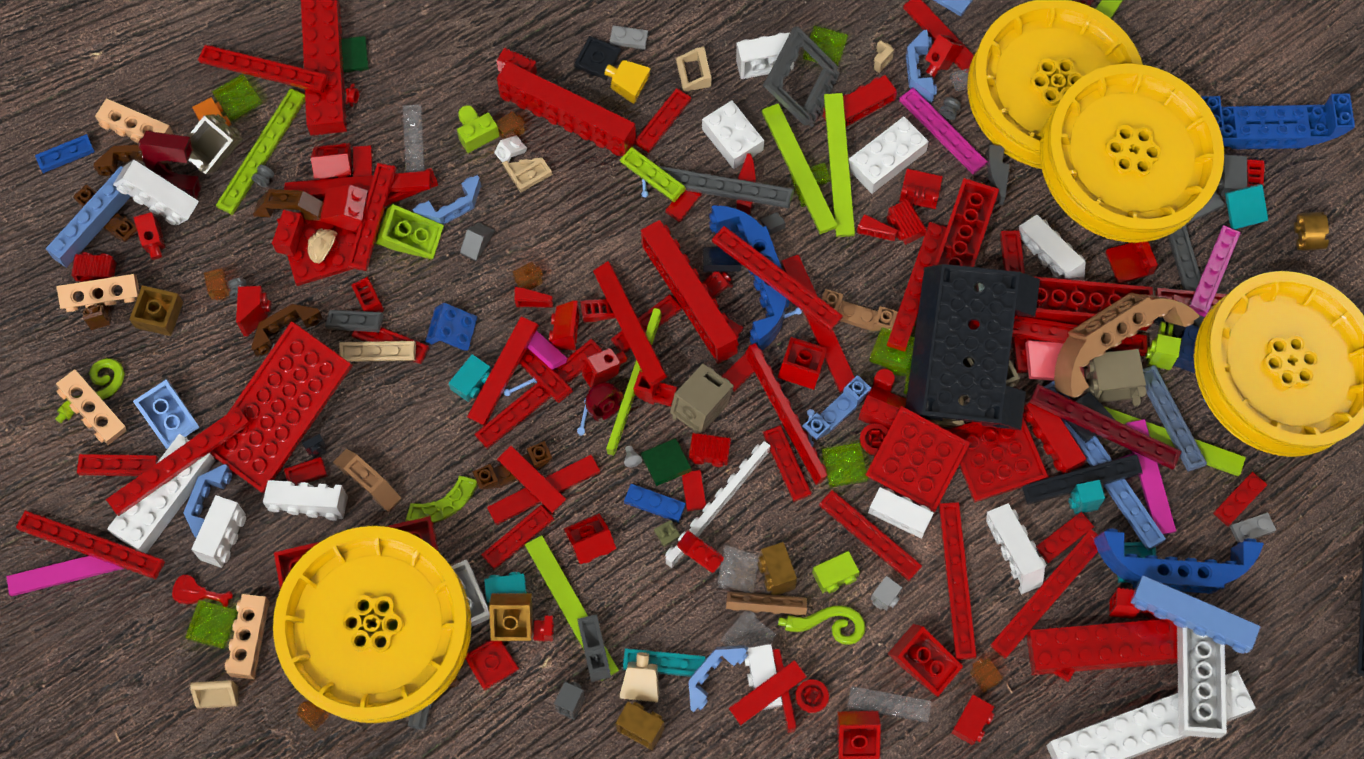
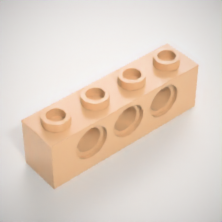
[95,99,174,143]
[56,274,139,312]
[56,369,127,445]
[225,594,270,680]

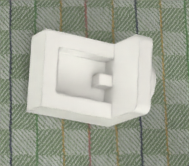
[495,135,527,163]

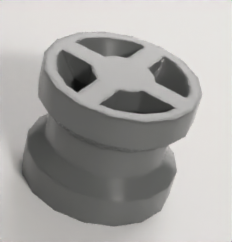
[939,97,961,120]
[251,165,275,187]
[227,278,247,300]

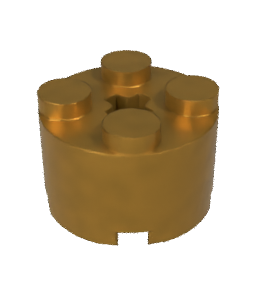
[1294,212,1329,251]

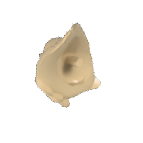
[308,228,337,263]

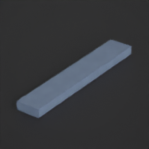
[1143,365,1207,472]

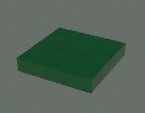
[341,36,369,73]
[640,438,692,486]

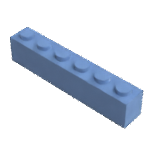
[46,166,131,268]
[1130,576,1261,653]

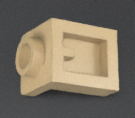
[874,40,894,73]

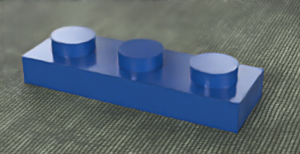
[35,134,95,173]
[624,484,686,523]

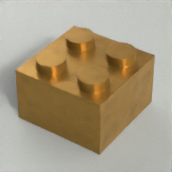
[129,285,183,336]
[757,542,797,595]
[489,593,533,641]
[616,702,664,751]

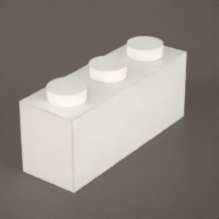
[868,487,933,539]
[744,644,782,710]

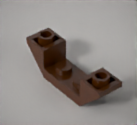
[94,145,172,176]
[73,184,137,242]
[253,189,323,221]
[82,288,112,330]
[251,304,323,357]
[472,441,552,490]

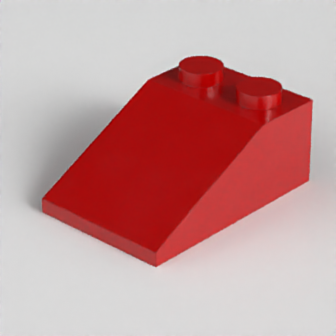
[888,624,963,697]

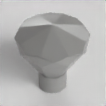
[624,446,642,468]

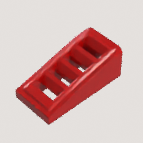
[1247,160,1264,187]
[857,214,898,241]
[351,277,384,312]
[514,287,554,308]
[580,299,616,323]

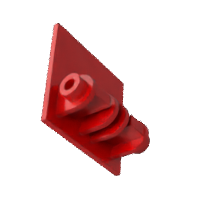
[899,169,943,209]

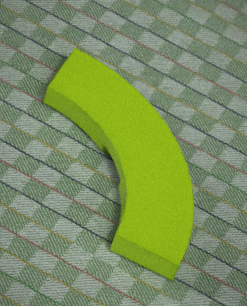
[405,476,478,523]

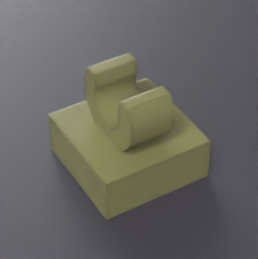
[654,520,680,547]

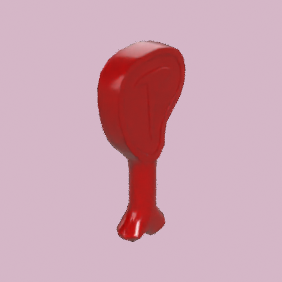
[172,575,233,608]

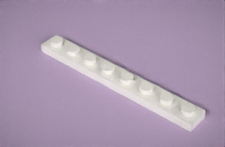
[665,441,770,568]

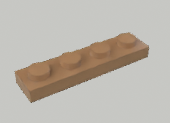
[726,592,807,616]

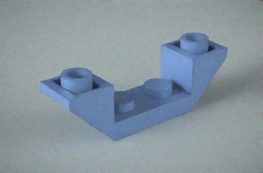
[906,30,937,102]
[412,175,481,225]
[803,375,871,440]
[183,464,232,538]
[689,645,748,712]

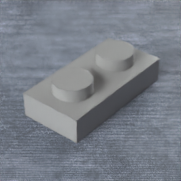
[610,26,648,49]
[1230,512,1276,543]

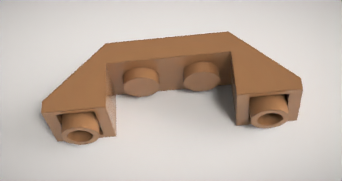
[822,289,898,331]
[333,449,402,513]

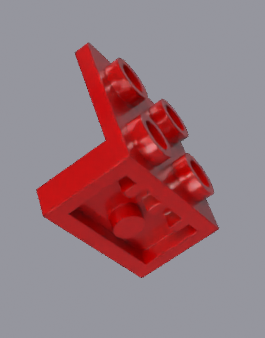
[1105,241,1158,284]

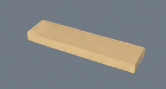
[339,341,416,362]

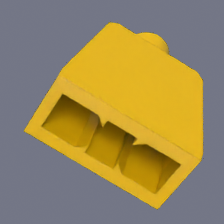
[604,60,651,104]

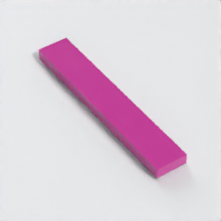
[899,88,987,175]
[1189,225,1241,317]
[1125,419,1176,535]
[6,556,125,597]

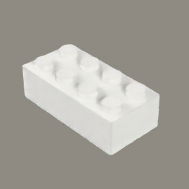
[849,117,929,194]
[113,160,199,225]

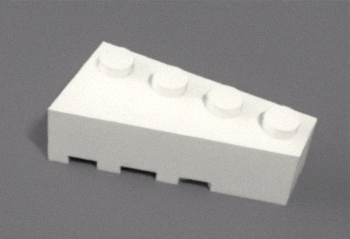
[1019,215,1086,281]
[263,480,348,521]
[986,503,1046,594]

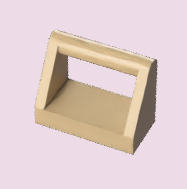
[676,47,711,91]
[190,680,238,709]

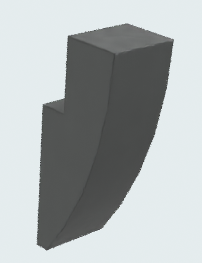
[987,145,1010,205]
[577,614,611,682]

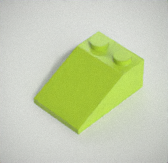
[375,204,444,259]

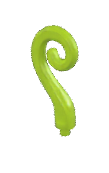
[55,358,124,423]
[778,606,866,645]

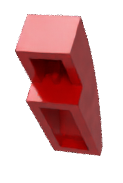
[736,153,755,215]

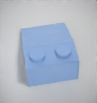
[133,379,199,449]

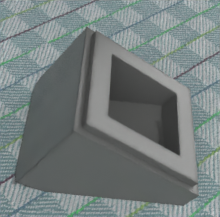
[760,212,786,235]

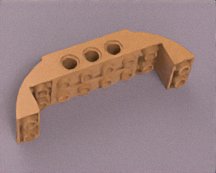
[1054,293,1200,397]

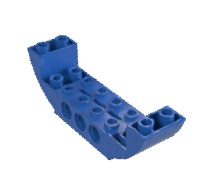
[1201,94,1355,149]
[709,205,789,350]
[1094,529,1263,594]

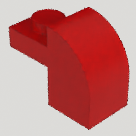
[633,371,678,407]

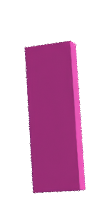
[527,331,567,370]

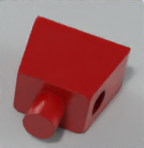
[925,34,965,77]
[134,212,165,260]
[582,349,627,388]

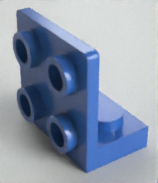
[425,303,477,351]

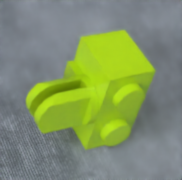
[457,105,500,153]
[1145,321,1181,370]

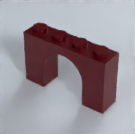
[139,131,201,200]

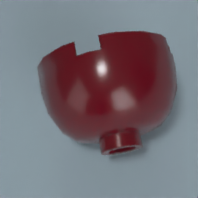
[585,383,624,421]

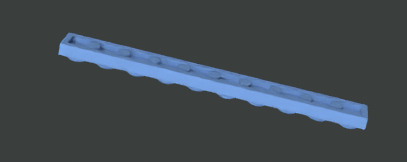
[1044,381,1166,550]

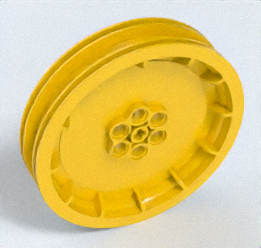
[967,0,1143,169]
[1040,63,1224,242]
[1194,271,1364,457]
[273,526,471,723]

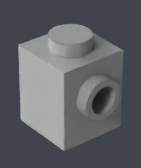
[871,576,902,611]

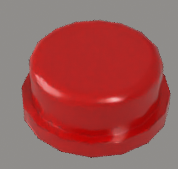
[860,423,888,455]
[795,679,829,713]

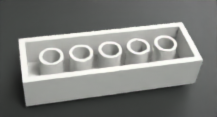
[107,434,215,553]
[1177,626,1227,738]

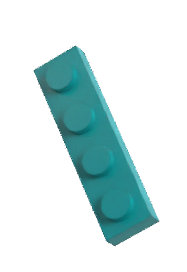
[623,649,705,677]

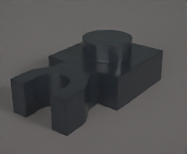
[302,434,327,459]

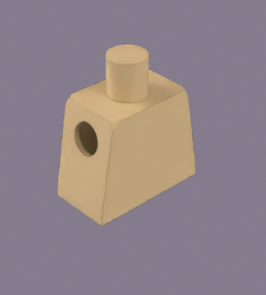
[619,652,660,702]

